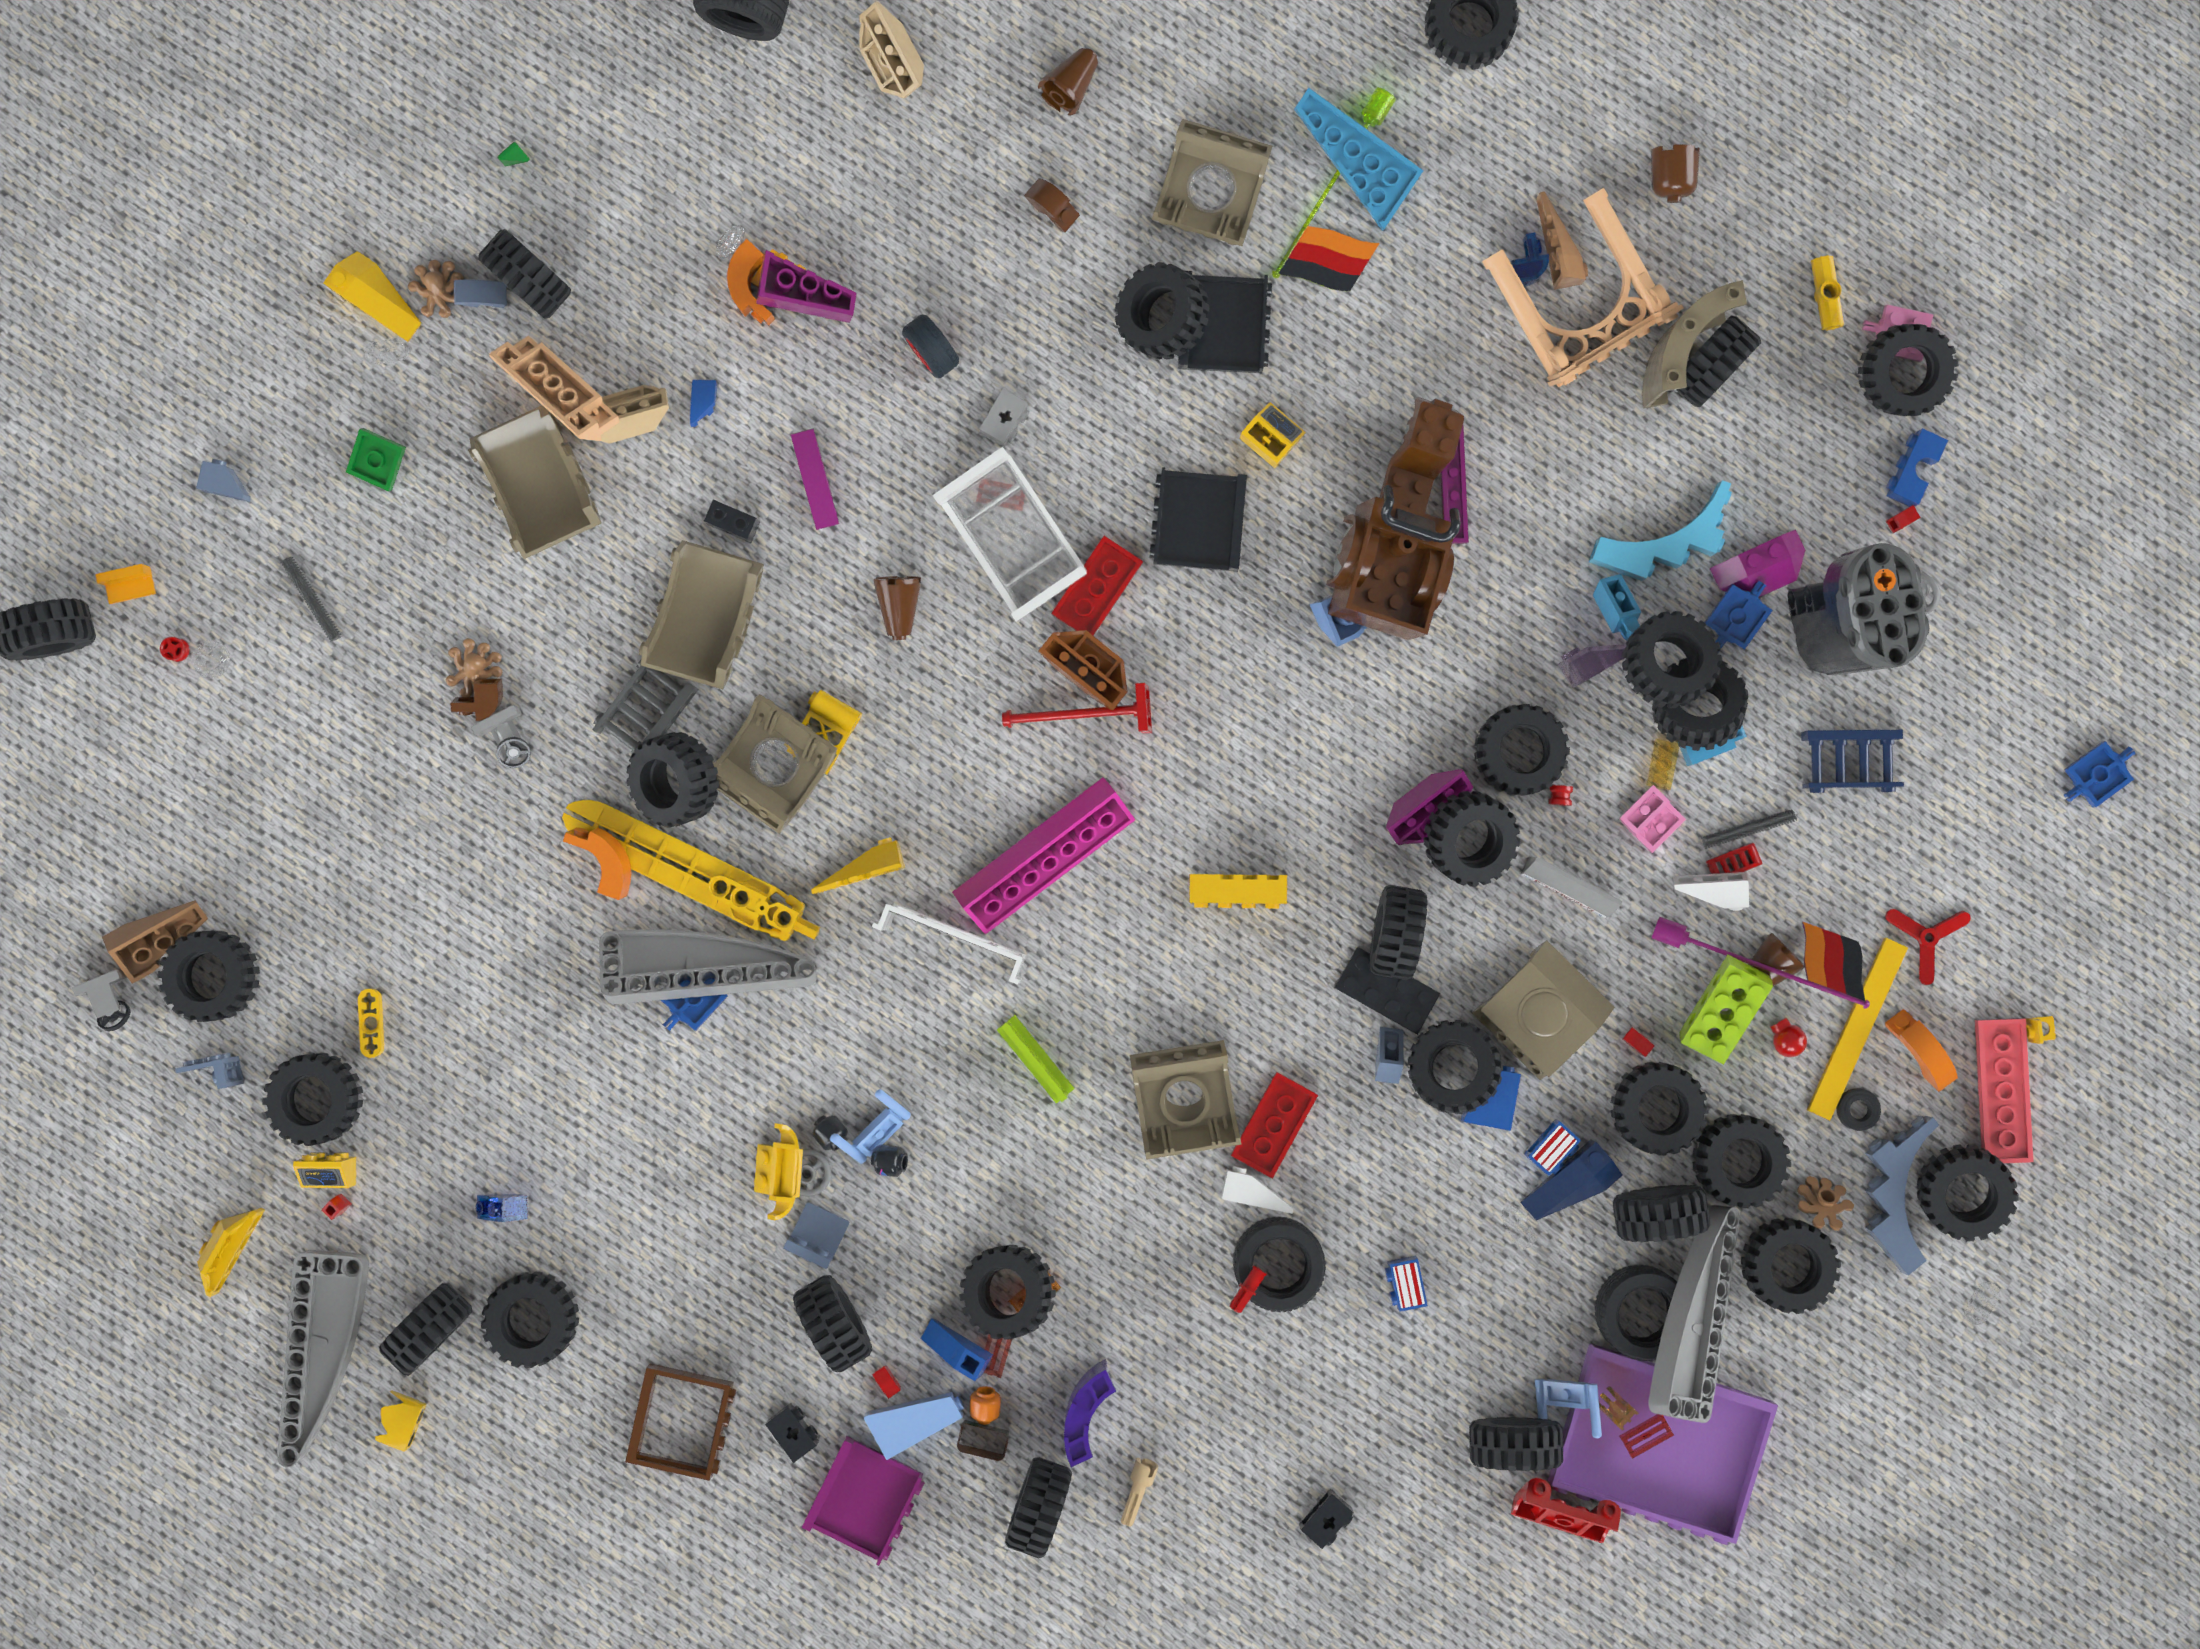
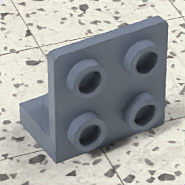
[175,1053,244,1089]
[783,1202,850,1269]

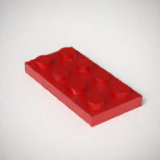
[1051,535,1143,636]
[1230,1071,1318,1179]

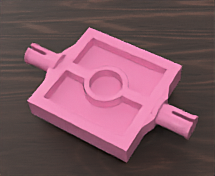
[1862,304,1933,362]

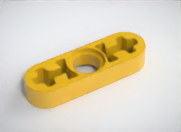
[358,989,384,1058]

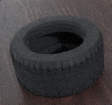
[693,0,789,41]
[1233,1216,1326,1312]
[1594,1265,1677,1361]

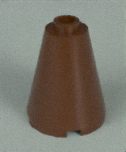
[1038,48,1098,116]
[874,576,921,640]
[1738,933,1805,990]

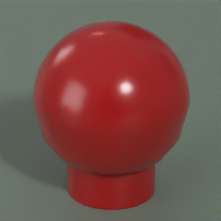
[1770,1018,1807,1058]

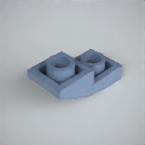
[454,280,507,308]

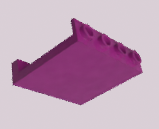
[801,1436,925,1566]

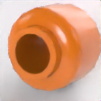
[969,1386,1001,1425]

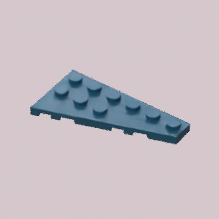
[1294,88,1424,231]

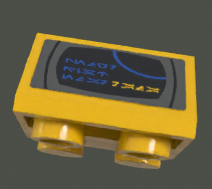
[1239,402,1306,468]
[293,1152,356,1188]

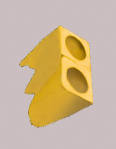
[374,1390,427,1452]

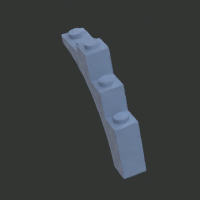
[1865,1116,1939,1276]

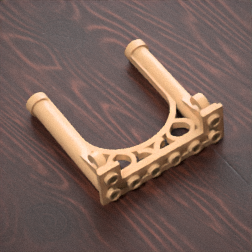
[1482,188,1684,387]

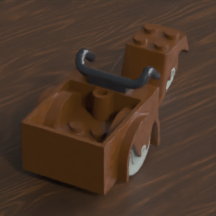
[1326,397,1464,640]

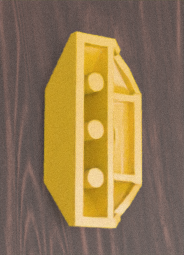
[197,1208,265,1297]

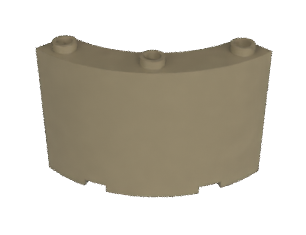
[1642,280,1747,409]
[468,405,602,559]
[639,540,764,690]

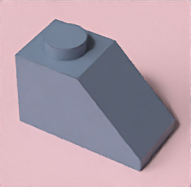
[196,459,251,502]
[1375,1027,1404,1084]

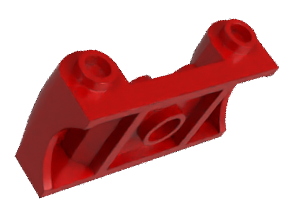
[1511,1478,1621,1543]

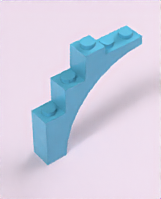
[1589,480,1732,581]

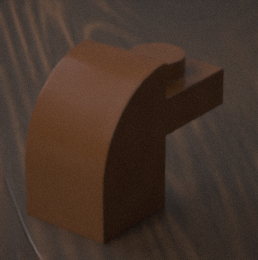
[1024,178,1080,233]
[450,679,503,721]

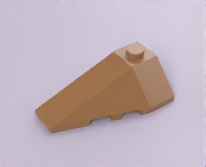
[1536,191,1588,290]
[102,900,208,984]

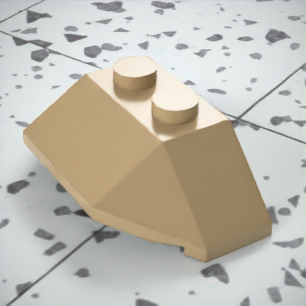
[859,1,924,98]
[601,385,669,444]

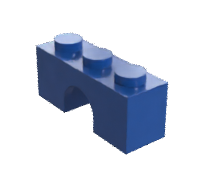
[1886,428,1949,507]

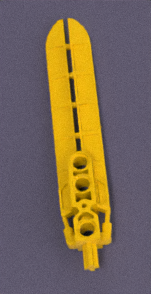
[562,800,821,941]

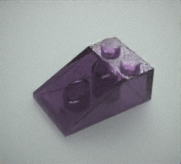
[1558,644,1626,688]

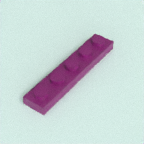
[1441,425,1469,544]

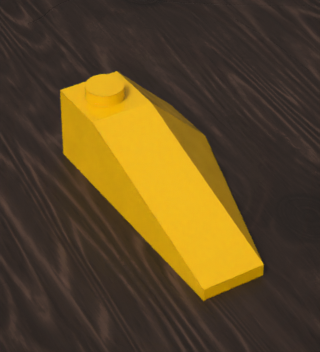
[323,251,421,342]
[811,837,906,894]

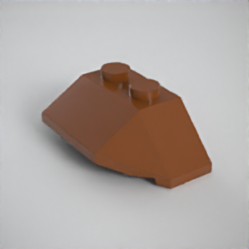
[1038,630,1128,711]

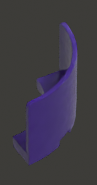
[1064,1359,1116,1468]

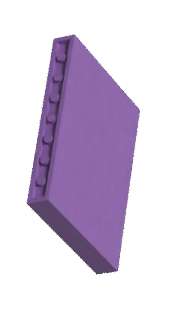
[1548,1343,1778,1545]

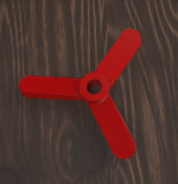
[1885,909,1971,985]

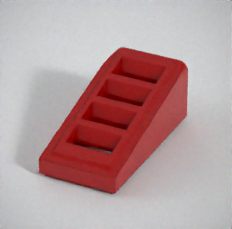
[1706,842,1763,874]

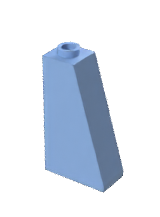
[864,1392,965,1460]

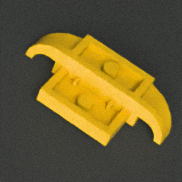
[754,1123,803,1221]

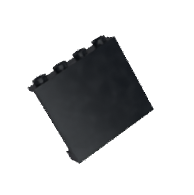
[1178,271,1272,373]
[1149,467,1247,572]

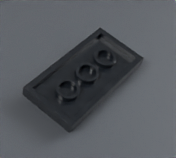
[1334,947,1441,1035]

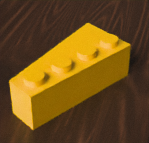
[1189,874,1287,909]

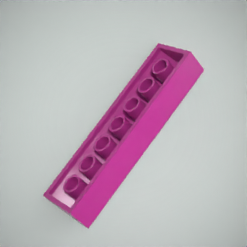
[952,777,1135,935]

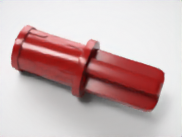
[1229,1266,1267,1313]

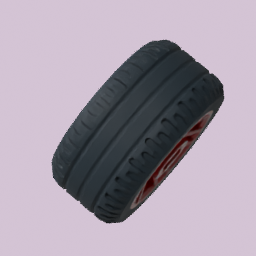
[902,314,959,378]

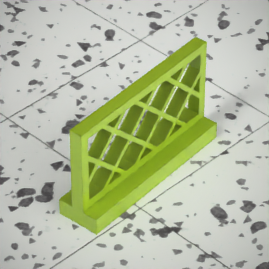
[997,1015,1075,1104]

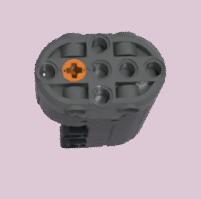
[1787,543,1930,676]

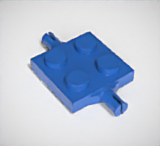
[1704,580,1773,653]
[2064,741,2136,808]
[661,978,728,1032]

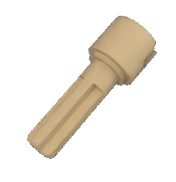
[1121,1458,1159,1527]

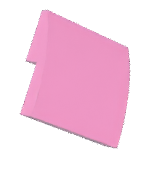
[1619,785,1686,853]

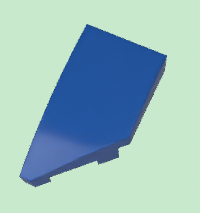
[690,380,717,427]

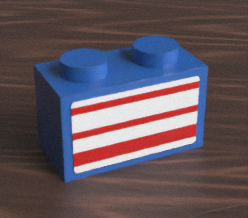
[1524,1119,1581,1176]
[1385,1256,1428,1312]

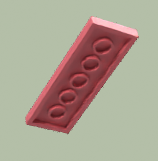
[1975,1018,2033,1163]

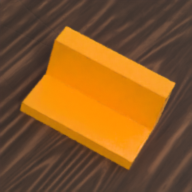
[95,564,156,604]

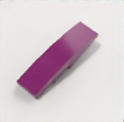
[791,428,839,530]

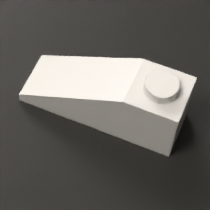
[1673,872,1749,911]
[1221,1166,1293,1214]

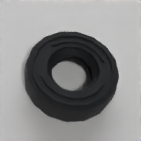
[1836,1088,1881,1131]

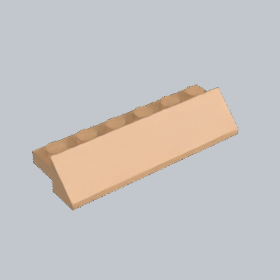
[489,335,619,441]

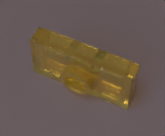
[1646,739,1679,790]

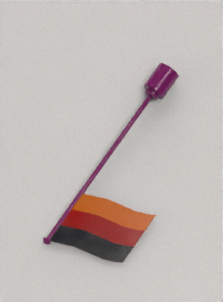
[1651,917,1870,1009]

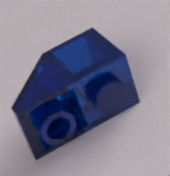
[475,1194,528,1222]

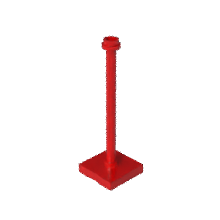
[1002,683,1152,734]

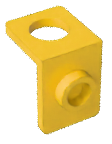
[2026,1016,2056,1044]

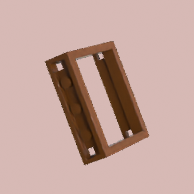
[625,1363,736,1481]

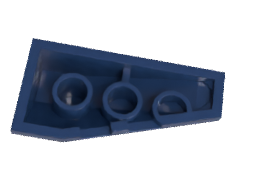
[1520,1139,1623,1221]

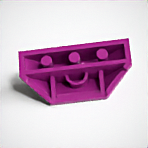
[1710,529,1806,598]
[1386,769,1473,845]

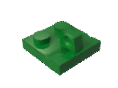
[346,428,406,491]

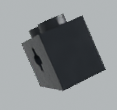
[704,499,760,543]
[765,1403,819,1463]
[1299,1489,1354,1549]

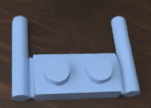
[830,1089,911,1164]
[1535,1379,1602,1438]

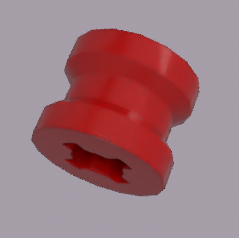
[160,637,190,662]
[1548,785,1573,806]

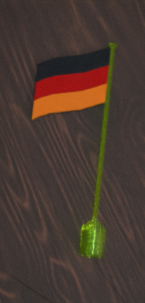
[1272,87,1396,291]

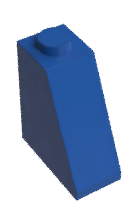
[1461,1065,1521,1131]

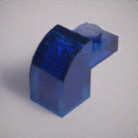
[1510,232,1549,287]

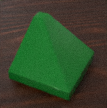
[497,142,530,167]

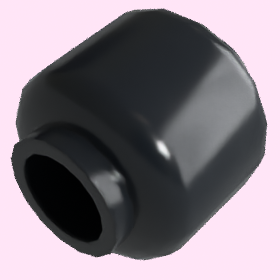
[812,1115,848,1151]
[871,1145,908,1177]

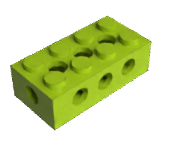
[1679,954,1773,1065]

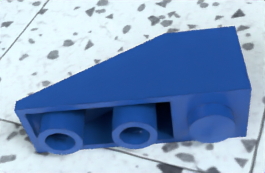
[920,1318,993,1381]

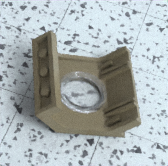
[1152,119,1273,246]
[712,694,837,834]

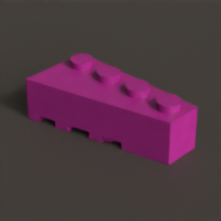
[756,250,857,323]

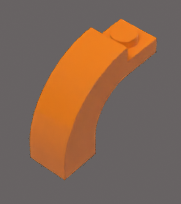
[727,238,775,326]
[563,827,631,900]
[1885,1009,1958,1092]

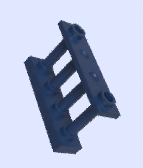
[1801,729,1904,793]

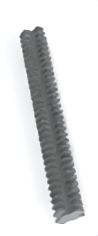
[280,557,342,642]
[1701,809,1797,849]

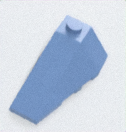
[1310,594,1367,647]

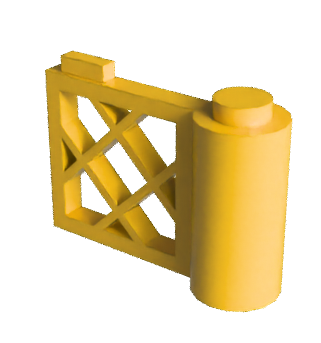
[785,690,862,775]

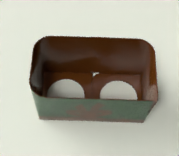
[957,1420,1009,1461]

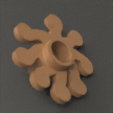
[408,260,464,318]
[446,638,503,697]
[1797,1176,1854,1231]

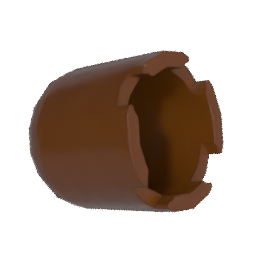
[1651,144,1700,203]

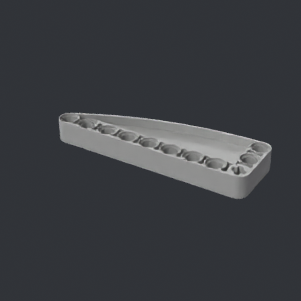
[599,929,817,1004]
[1649,1205,1740,1423]
[277,1250,369,1468]

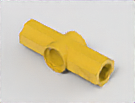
[1811,255,1844,331]

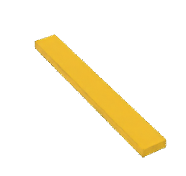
[1807,938,1908,1121]

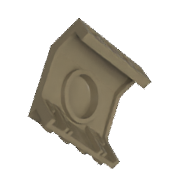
[1472,940,1615,1080]
[1130,1040,1241,1160]

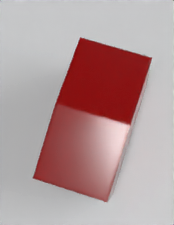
[1886,505,1921,533]
[1622,1027,1655,1057]
[321,1194,352,1220]
[872,1365,901,1399]

